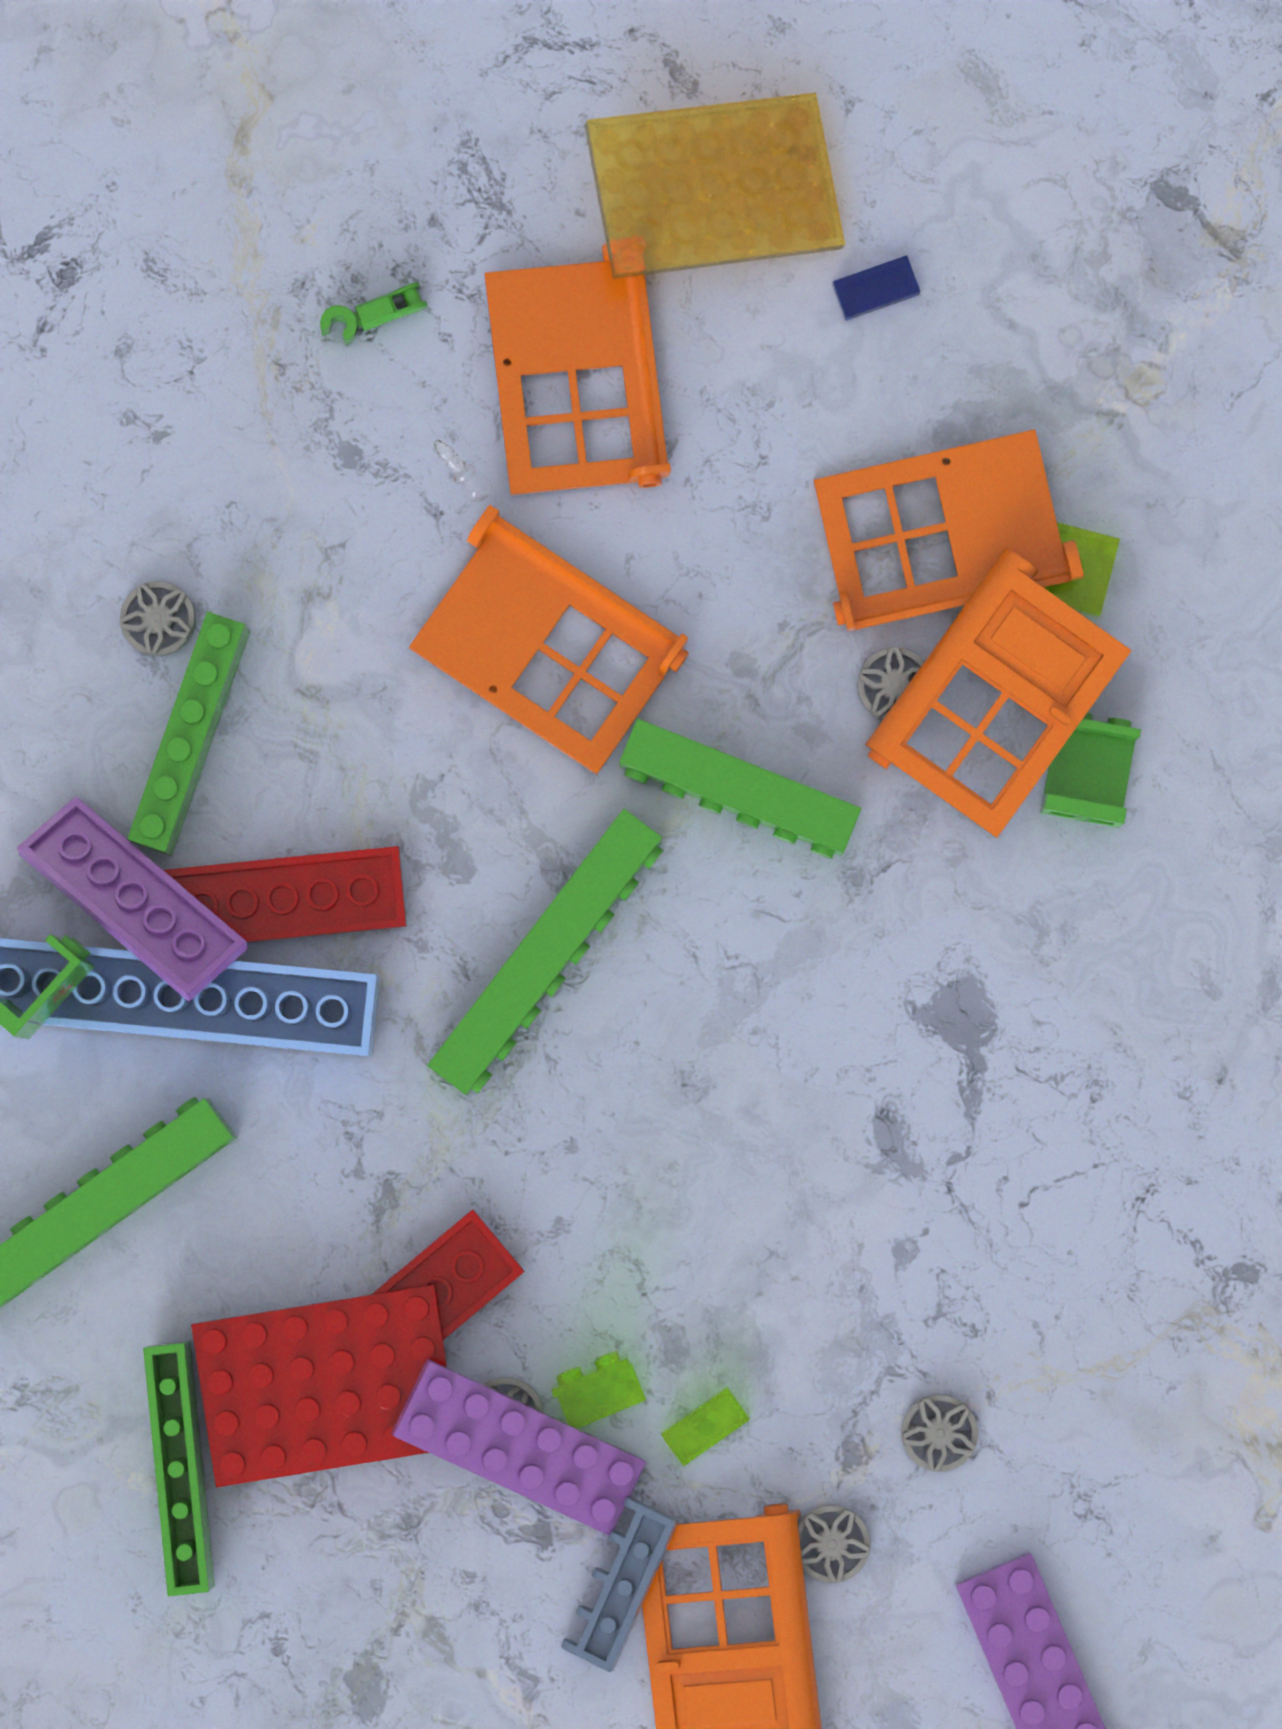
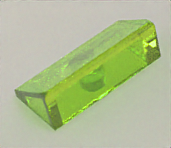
[660,1386,750,1466]

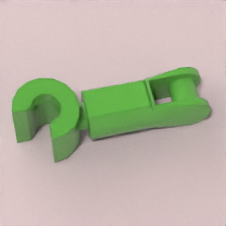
[320,282,428,346]

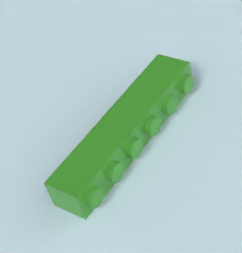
[127,612,250,856]
[619,718,862,859]
[143,1341,215,1597]

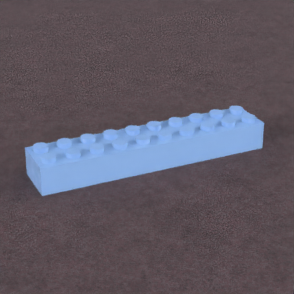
[0,938,380,1057]

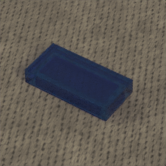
[832,255,921,321]

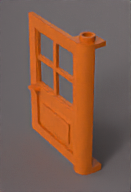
[484,238,671,495]
[814,429,1084,632]
[409,504,689,775]
[865,548,1132,838]
[642,1503,822,1729]

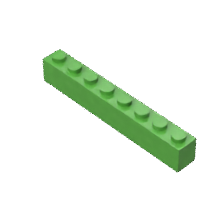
[427,808,664,1096]
[0,1097,237,1308]

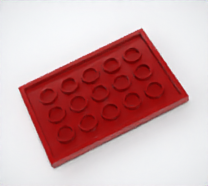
[191,1284,448,1488]

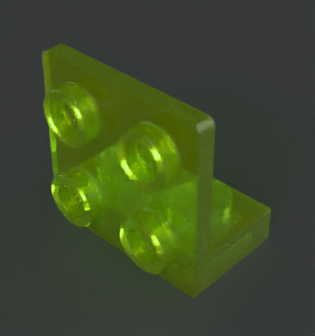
[551,1350,646,1428]

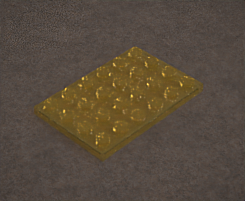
[584,92,845,279]

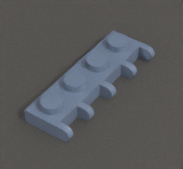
[561,1496,679,1672]

